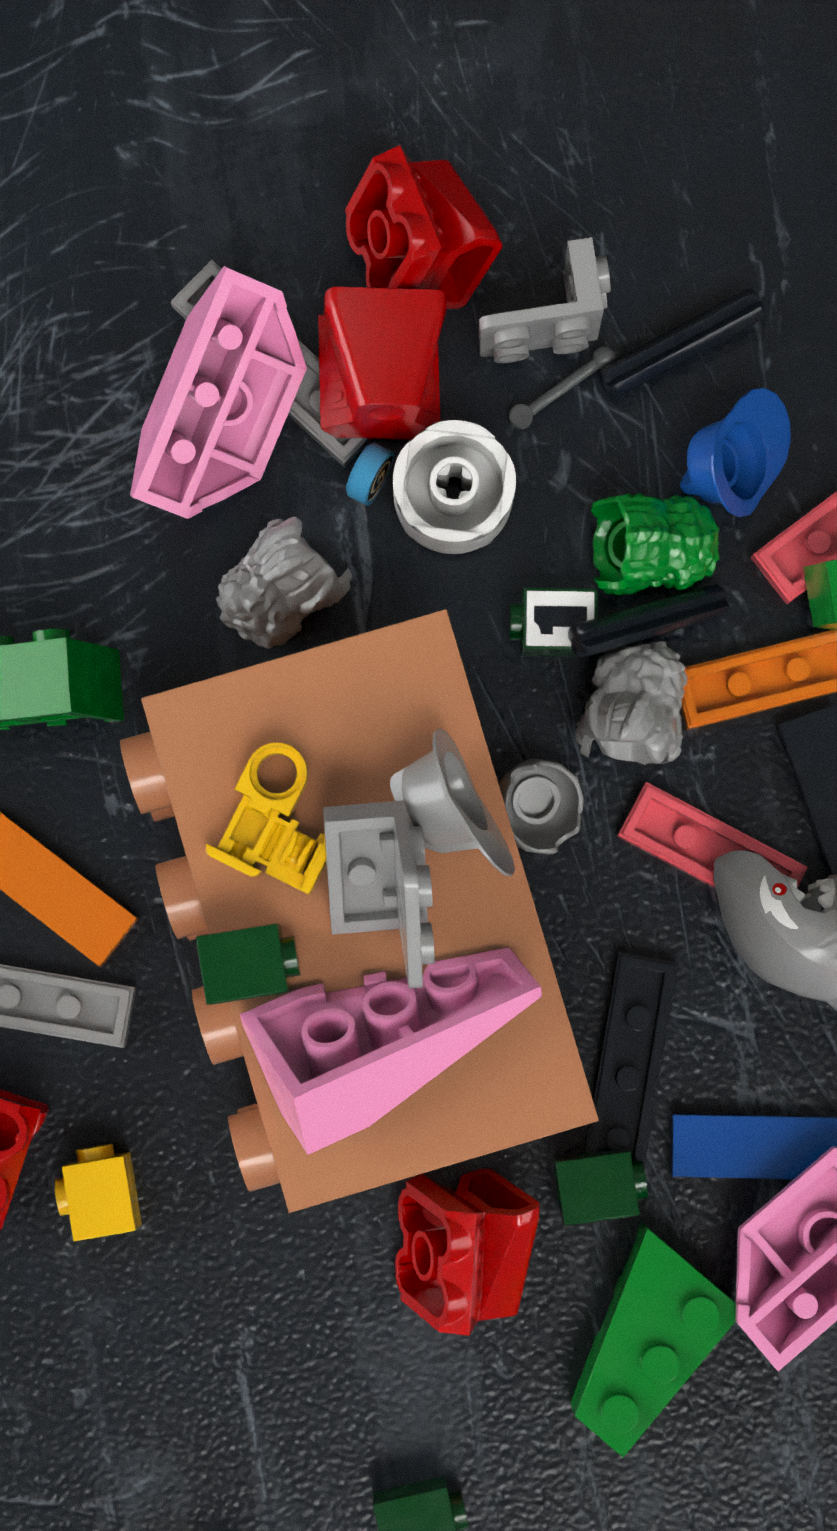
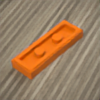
[681,630,837,731]
[0,811,139,967]

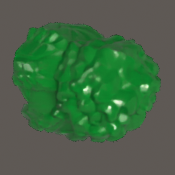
[591,493,720,596]

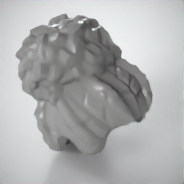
[216,516,352,649]
[575,641,688,765]

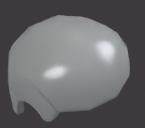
[498,759,584,855]

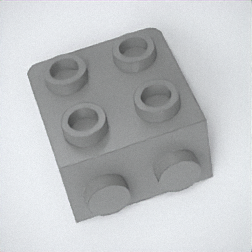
[478,237,611,363]
[323,800,435,988]

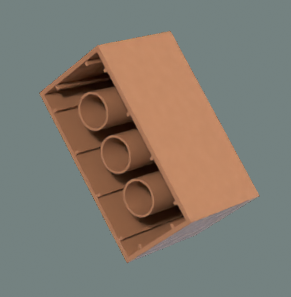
[120,609,599,1213]

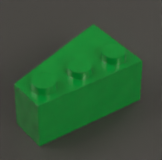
[0,629,124,730]
[570,1221,736,1457]

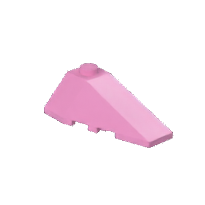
[240,947,542,1155]

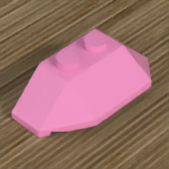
[130,266,307,519]
[735,1146,837,1372]

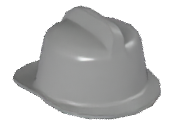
[390,728,515,877]

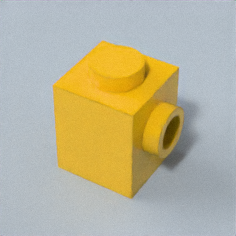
[55,1144,142,1241]

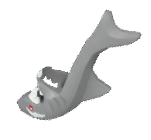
[713,850,837,1011]

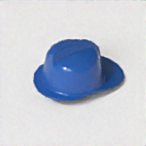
[680,388,791,518]

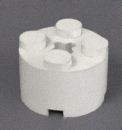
[393,420,516,554]

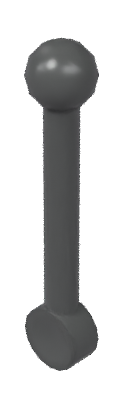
[509,346,616,430]

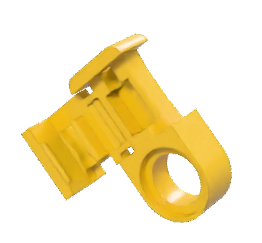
[206,743,326,895]

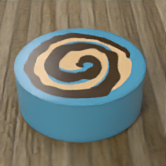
[346,442,395,506]

